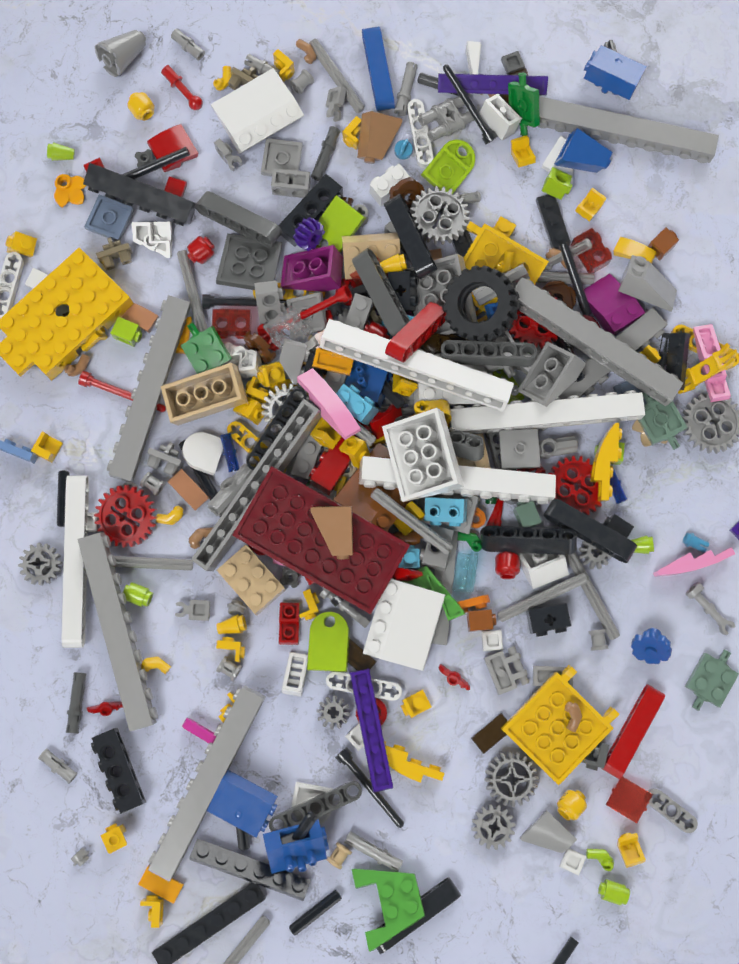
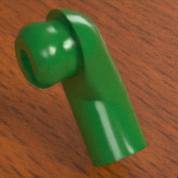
[457,532,482,552]

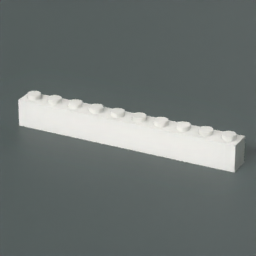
[320,319,514,412]
[449,390,645,434]
[359,456,556,504]

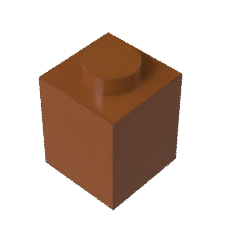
[648,227,679,261]
[467,609,496,632]

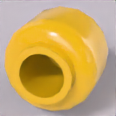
[127,92,155,121]
[557,790,587,821]

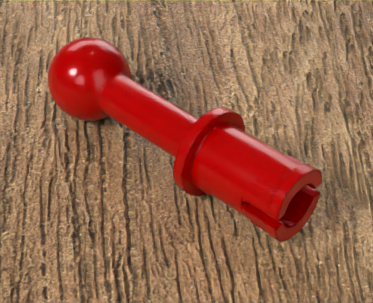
[161,65,203,110]

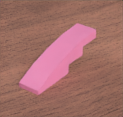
[693,324,731,402]
[297,368,361,440]
[653,547,735,577]

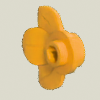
[54,174,86,208]

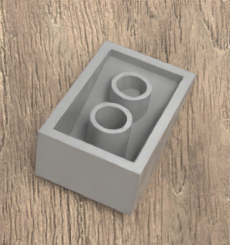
[618,255,677,312]
[517,341,586,407]

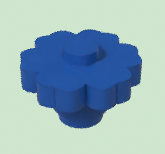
[631,628,672,664]

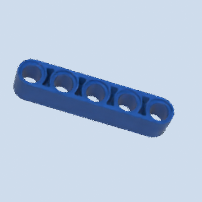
[362,26,395,112]

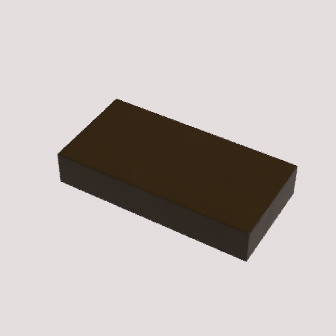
[348,638,377,671]
[471,713,507,754]

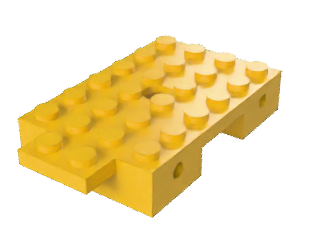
[0,247,134,381]

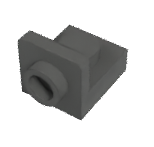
[582,743,610,771]

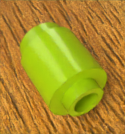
[123,582,153,607]
[598,879,630,905]

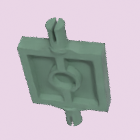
[638,392,688,450]
[685,649,739,711]

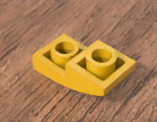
[613,237,656,264]

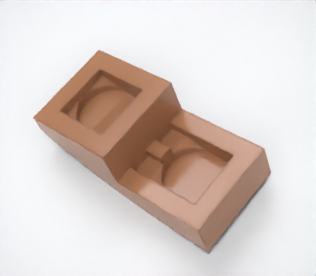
[121,303,159,333]
[167,469,209,511]

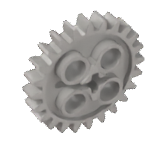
[410,186,470,245]
[682,393,739,454]

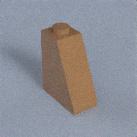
[357,111,402,164]
[311,506,353,559]

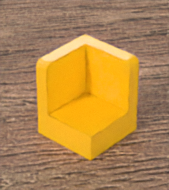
[310,418,342,450]
[31,431,63,463]

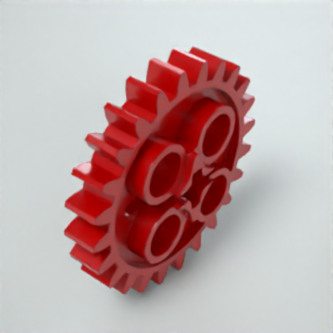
[509,292,558,349]
[548,456,602,515]
[94,485,158,548]

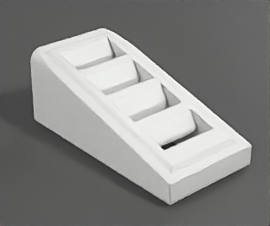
[466,41,481,74]
[282,652,308,697]

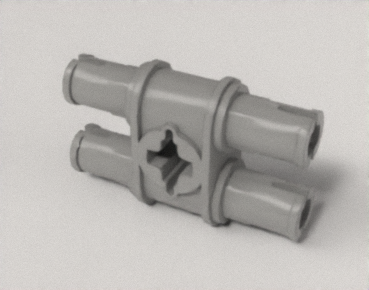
[418,96,474,142]

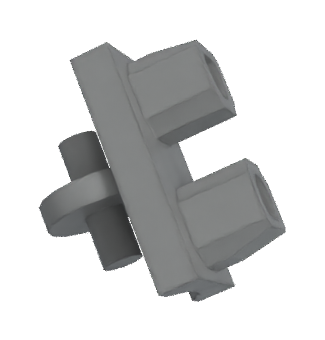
[147,442,184,476]

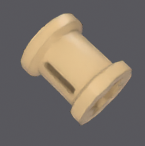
[326,842,352,870]

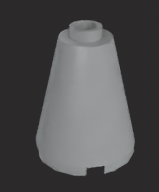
[95,30,146,77]

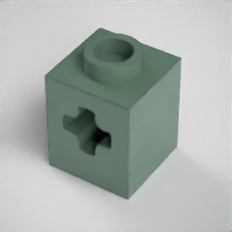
[513,501,542,527]

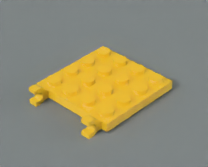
[464,221,549,313]
[501,665,620,785]

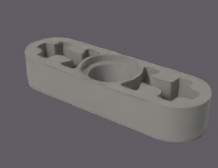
[645,788,698,833]

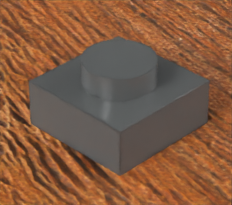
[501,51,525,75]

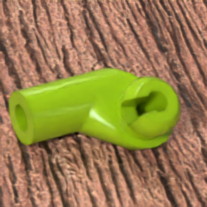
[586,848,614,871]

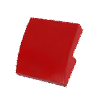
[147,124,199,172]

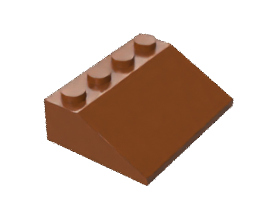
[333,443,411,531]

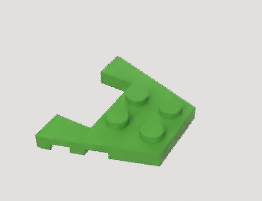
[402,566,466,621]
[352,869,425,952]

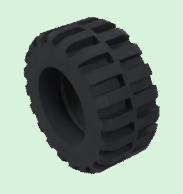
[442,266,520,342]

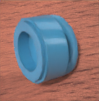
[394,139,413,160]

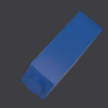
[554,128,613,173]

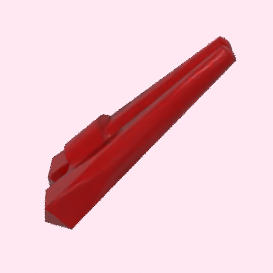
[486,498,504,526]

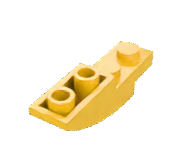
[591,423,622,502]
[384,741,445,783]

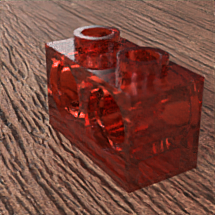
[571,228,612,273]
[212,309,252,339]

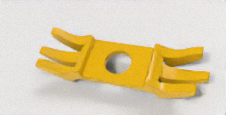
[678,343,737,394]

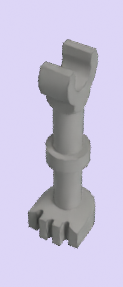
[686,583,736,635]
[319,588,370,628]

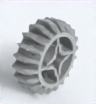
[484,751,539,807]

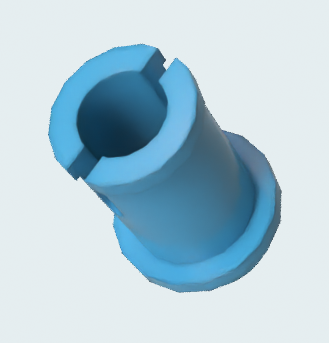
[682,533,709,553]

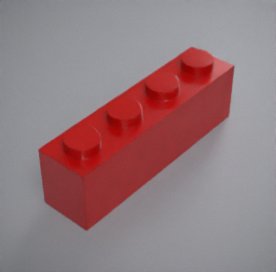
[309,418,371,496]

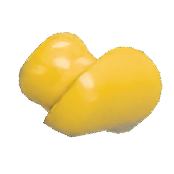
[213,66,231,91]
[492,251,515,273]
[156,506,183,525]
[141,656,171,674]

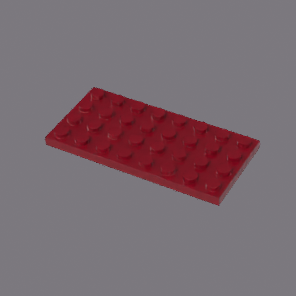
[232,466,410,614]

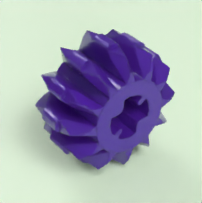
[293,217,325,251]

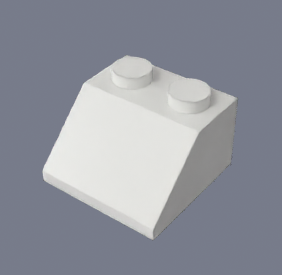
[516,553,569,589]

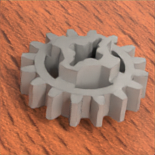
[18,543,63,586]
[471,804,516,850]

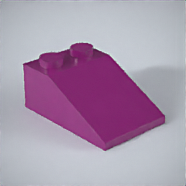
[280,245,343,292]
[584,273,645,336]

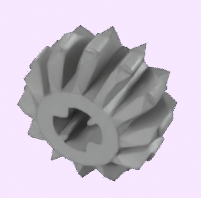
[579,541,612,569]
[317,695,350,730]

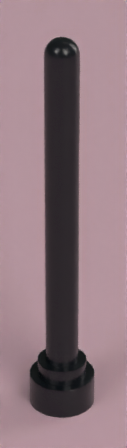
[443,64,498,145]
[202,294,287,309]
[335,747,404,828]

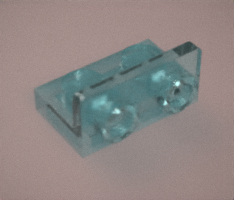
[452,552,479,594]

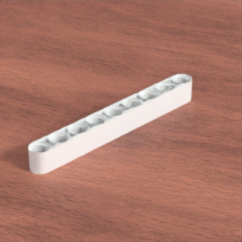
[62,476,89,648]

